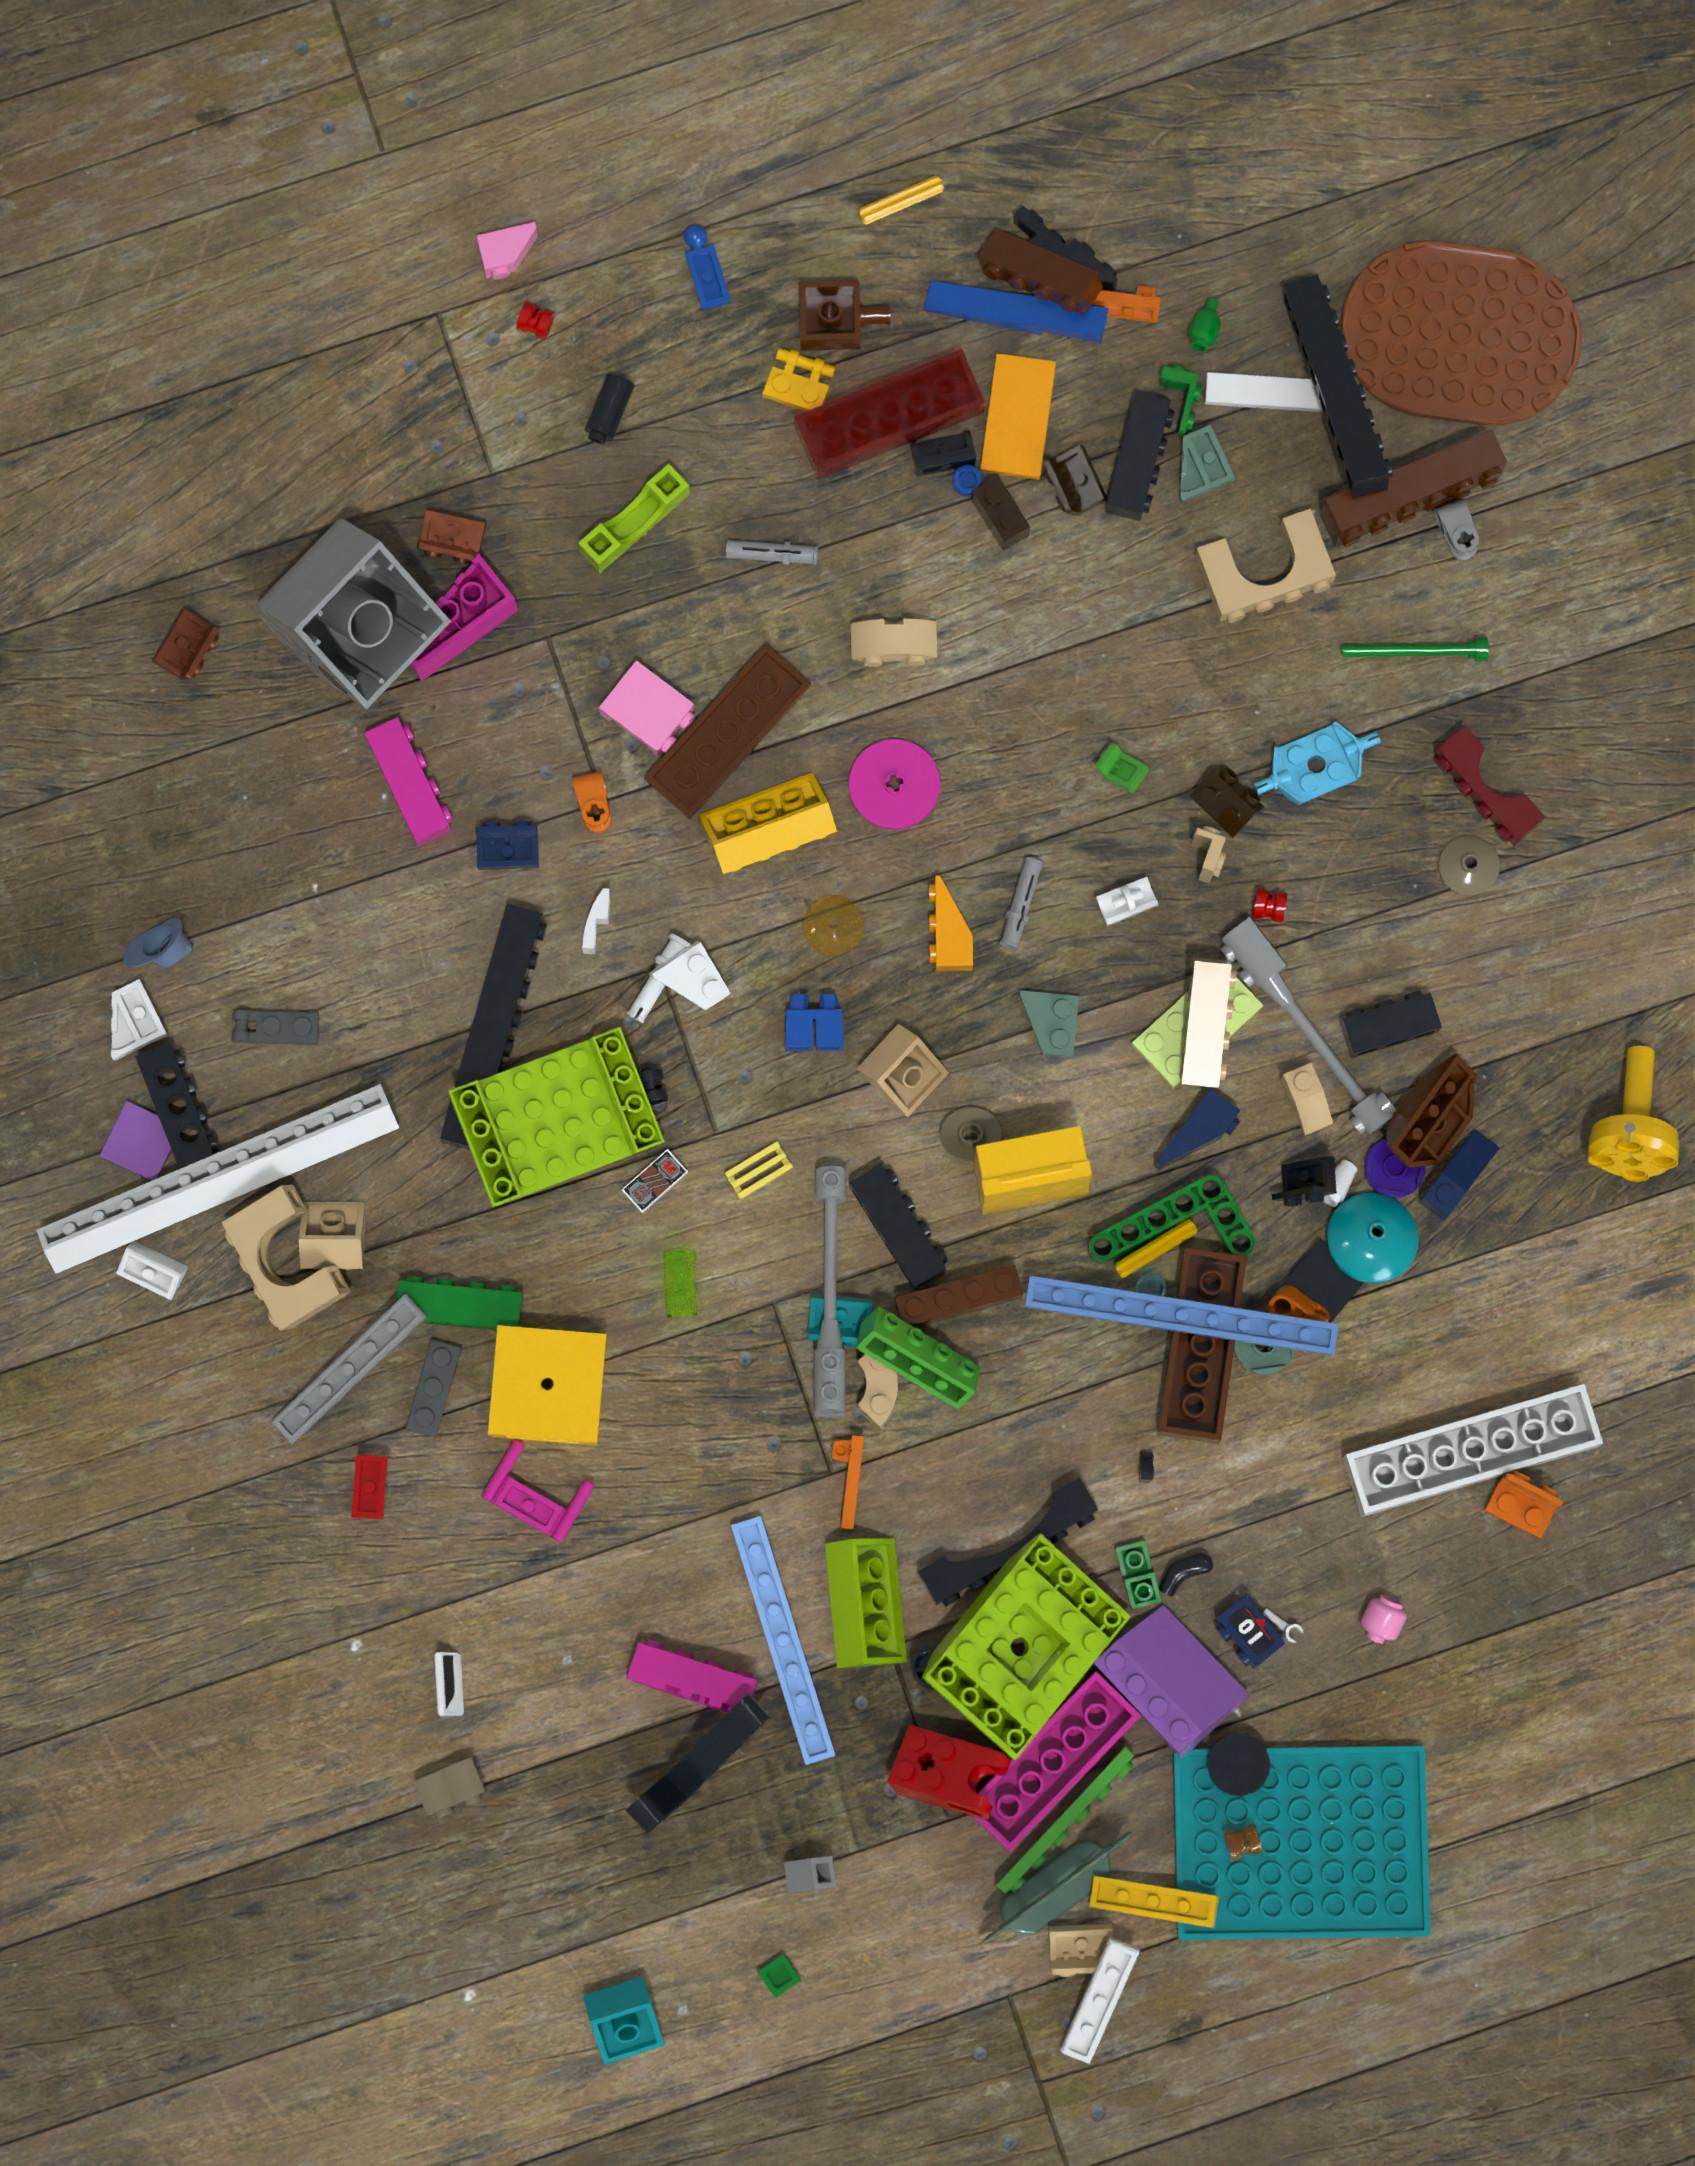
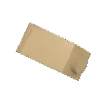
[1280,1063,1333,1136]

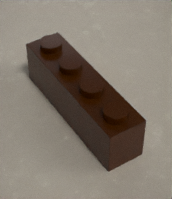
[978,228,1103,316]
[895,1264,1023,1328]

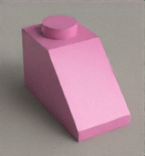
[477,222,538,280]

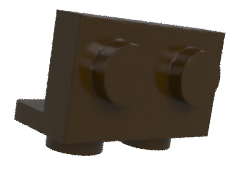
[1043,445,1108,516]
[1189,765,1264,838]

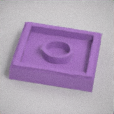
[100,1101,172,1181]

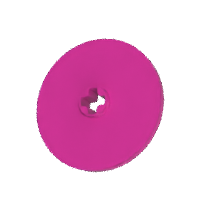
[849,739,940,830]

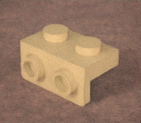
[1191,826,1227,884]
[1049,1924,1113,1977]

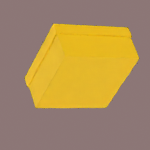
[974,1126,1092,1216]
[488,1325,607,1446]

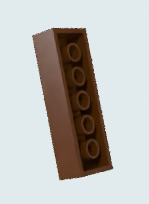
[1320,429,1507,547]
[1157,1247,1247,1444]

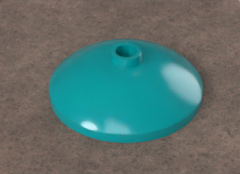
[1326,1193,1419,1284]

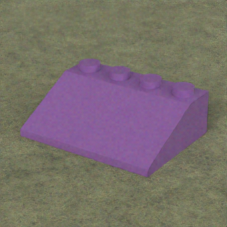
[1094,1605,1250,1759]

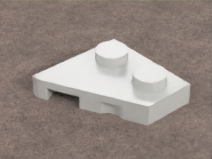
[649,941,731,1010]
[111,979,167,1061]

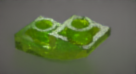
[663,1249,698,1318]

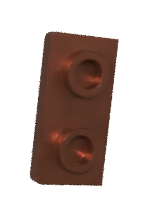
[417,508,487,564]
[151,609,219,680]

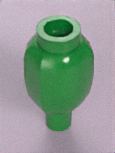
[1188,298,1221,352]

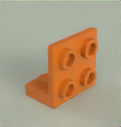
[1484,1471,1564,1540]

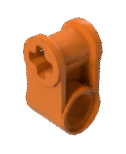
[572,771,611,833]
[1268,1285,1330,1322]

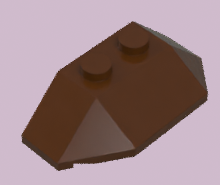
[1387,1054,1477,1167]

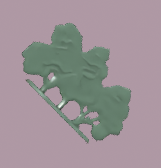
[980,1832,1132,1945]

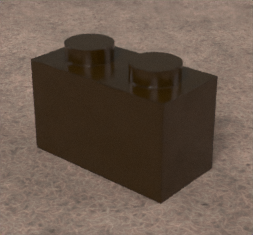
[972,476,1030,551]

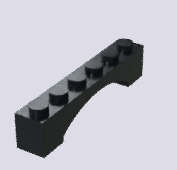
[917,1477,1099,1607]

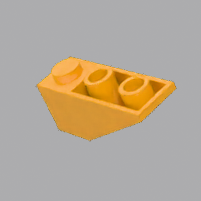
[929,875,973,971]

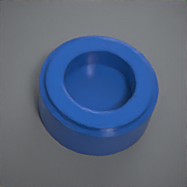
[952,465,983,497]

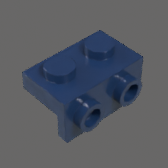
[475,821,539,870]

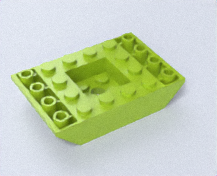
[922,1534,1131,1761]

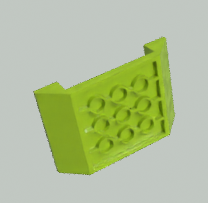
[448,1027,664,1208]

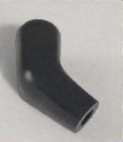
[1159,1553,1213,1597]

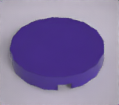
[1364,1138,1426,1198]

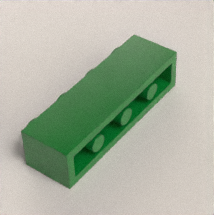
[396,1276,523,1331]

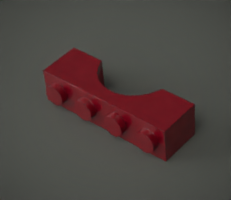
[1434,726,1545,846]

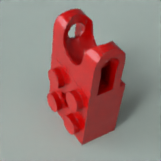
[887,1725,1011,1819]

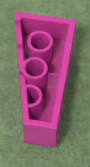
[409,553,519,682]
[627,1639,758,1713]

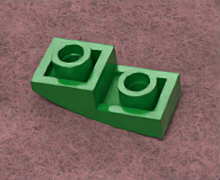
[1114,1538,1162,1610]

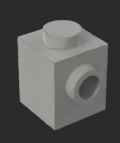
[784,1856,837,1894]

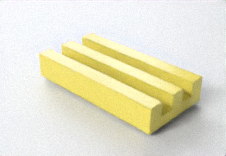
[725,1141,793,1200]

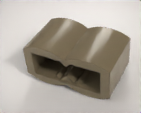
[413,1757,487,1820]

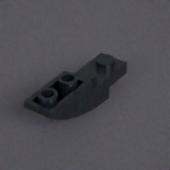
[1014,206,1118,291]

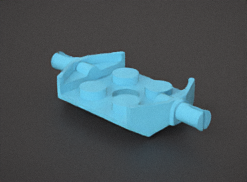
[1253,721,1381,805]

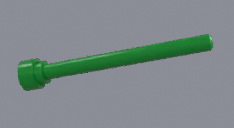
[1341,637,1489,662]

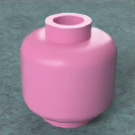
[1361,1595,1407,1644]

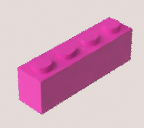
[364,717,453,847]

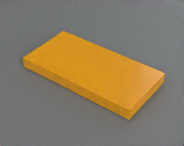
[980,353,1056,480]

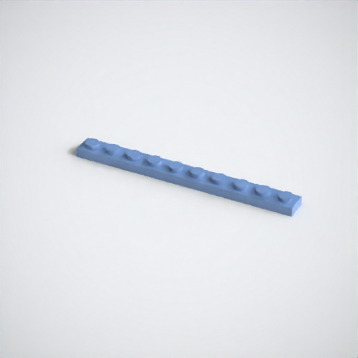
[1025,1276,1339,1356]

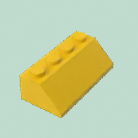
[699,772,837,874]

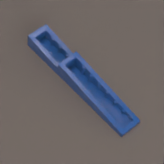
[924,280,1108,344]

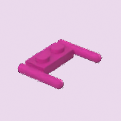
[481,1439,594,1543]

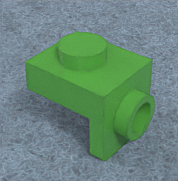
[1096,743,1150,795]

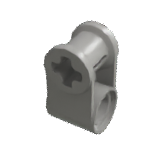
[1434,498,1479,561]

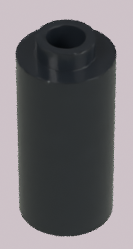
[584,374,635,444]

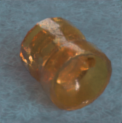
[1223,1823,1263,1862]

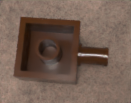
[799,280,890,351]

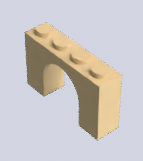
[1195,509,1336,623]
[222,1185,351,1331]

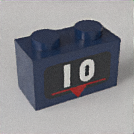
[1215,1594,1285,1668]

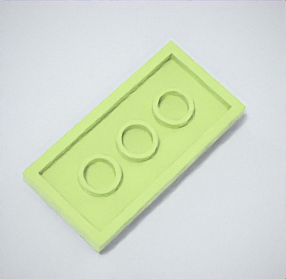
[1131,977,1264,1089]

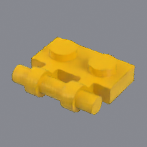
[762,348,836,416]

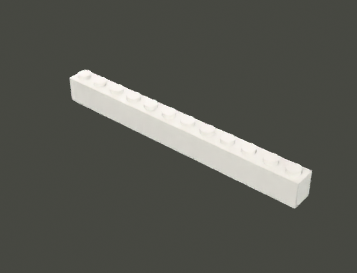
[37,1084,399,1274]

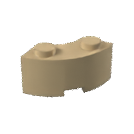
[851,618,937,667]
[857,1354,898,1431]

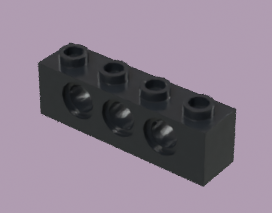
[135,1043,219,1169]

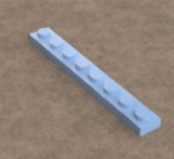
[731,1516,835,1766]

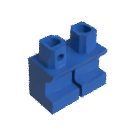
[785,994,844,1051]

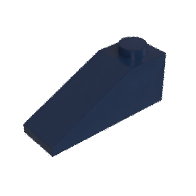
[1154,1088,1241,1170]
[1419,1130,1499,1221]

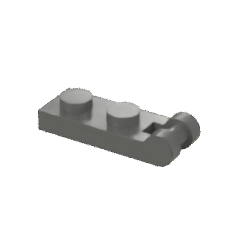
[231,1010,319,1045]

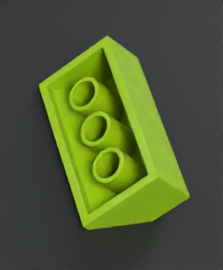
[825,1538,907,1668]

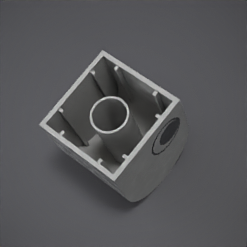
[254,518,451,709]

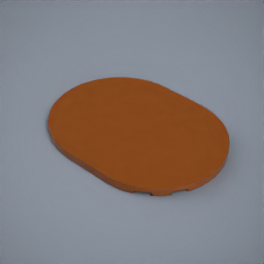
[1341,241,1582,426]

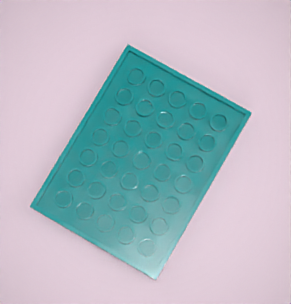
[1173,1746,1431,1940]

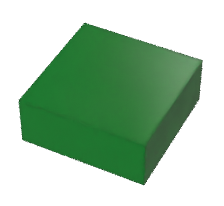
[758,1954,801,1998]

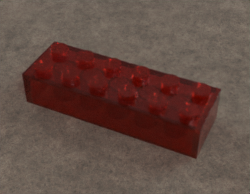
[794,349,985,480]

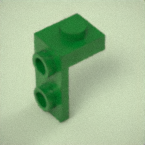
[1159,365,1202,438]

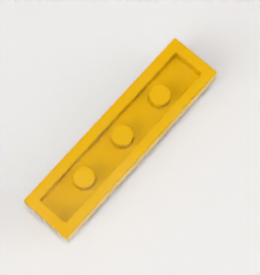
[1089,1876,1219,1928]

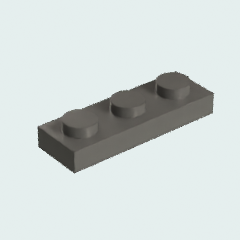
[406,1340,462,1438]

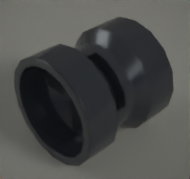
[638,1069,668,1105]

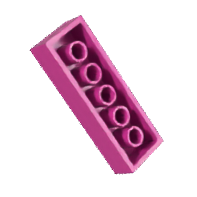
[970,1672,1141,1853]

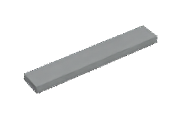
[271,1294,428,1444]

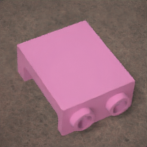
[599,660,696,757]

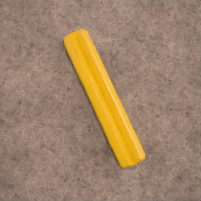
[859,175,944,224]
[1114,1219,1198,1278]

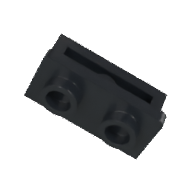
[1272,1156,1337,1207]

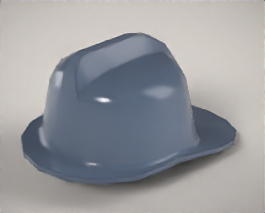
[123,918,193,968]

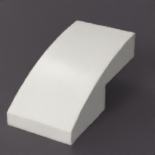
[582,888,610,954]

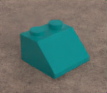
[583,1976,665,2065]

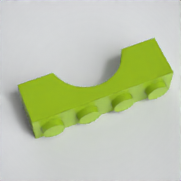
[578,464,690,573]

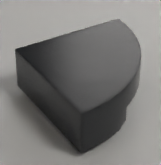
[1139,1451,1154,1483]

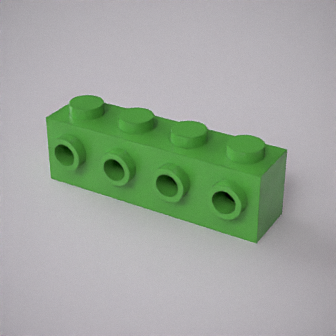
[856,1306,980,1409]

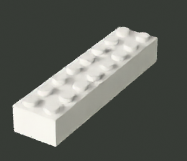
[1343,1384,1603,1517]

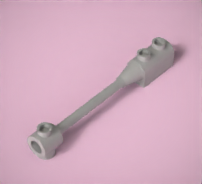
[1220,917,1397,1135]
[813,1166,846,1417]

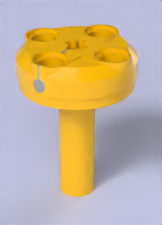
[1588,1046,1680,1182]

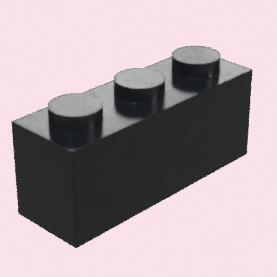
[1340,991,1442,1058]

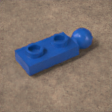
[683,224,731,312]

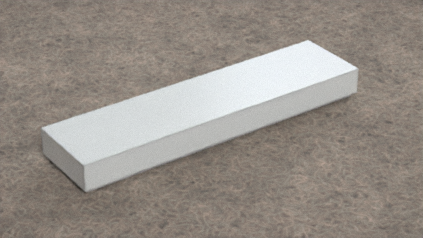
[1205,372,1322,412]
[1060,1937,1140,2064]

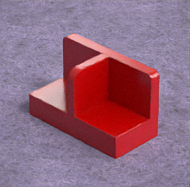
[351,1455,388,1520]

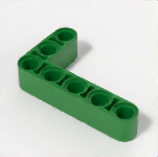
[1088,1175,1255,1264]

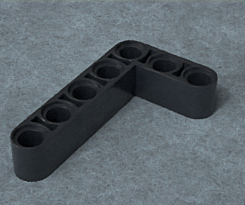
[626,1693,770,1834]

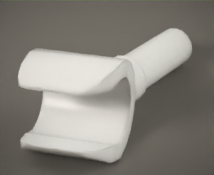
[1262,1608,1304,1643]

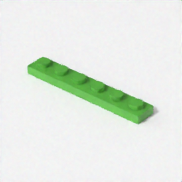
[995,1747,1135,1894]

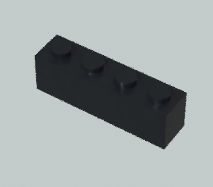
[1105,391,1175,521]
[849,1164,948,1291]

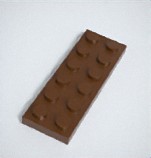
[644,644,811,820]

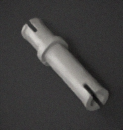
[726,539,818,565]
[999,857,1043,950]

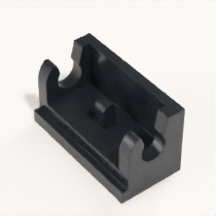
[910,430,976,477]

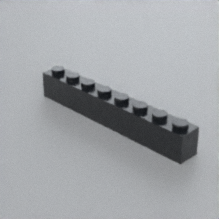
[1283,274,1393,499]
[440,904,548,1150]

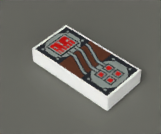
[622,1149,688,1214]

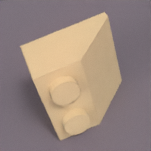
[857,1024,949,1117]
[299,1202,365,1270]

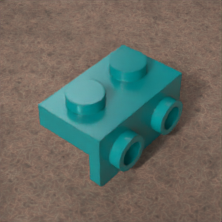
[807,1294,873,1347]

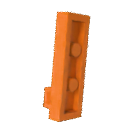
[1092,285,1161,323]
[832,1435,864,1532]

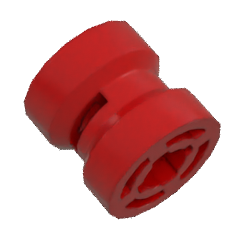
[516,301,555,340]
[1252,888,1288,923]

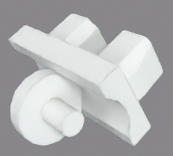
[1096,877,1159,926]

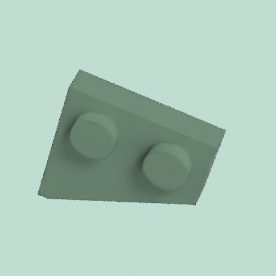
[1180,424,1235,504]
[1020,990,1079,1058]

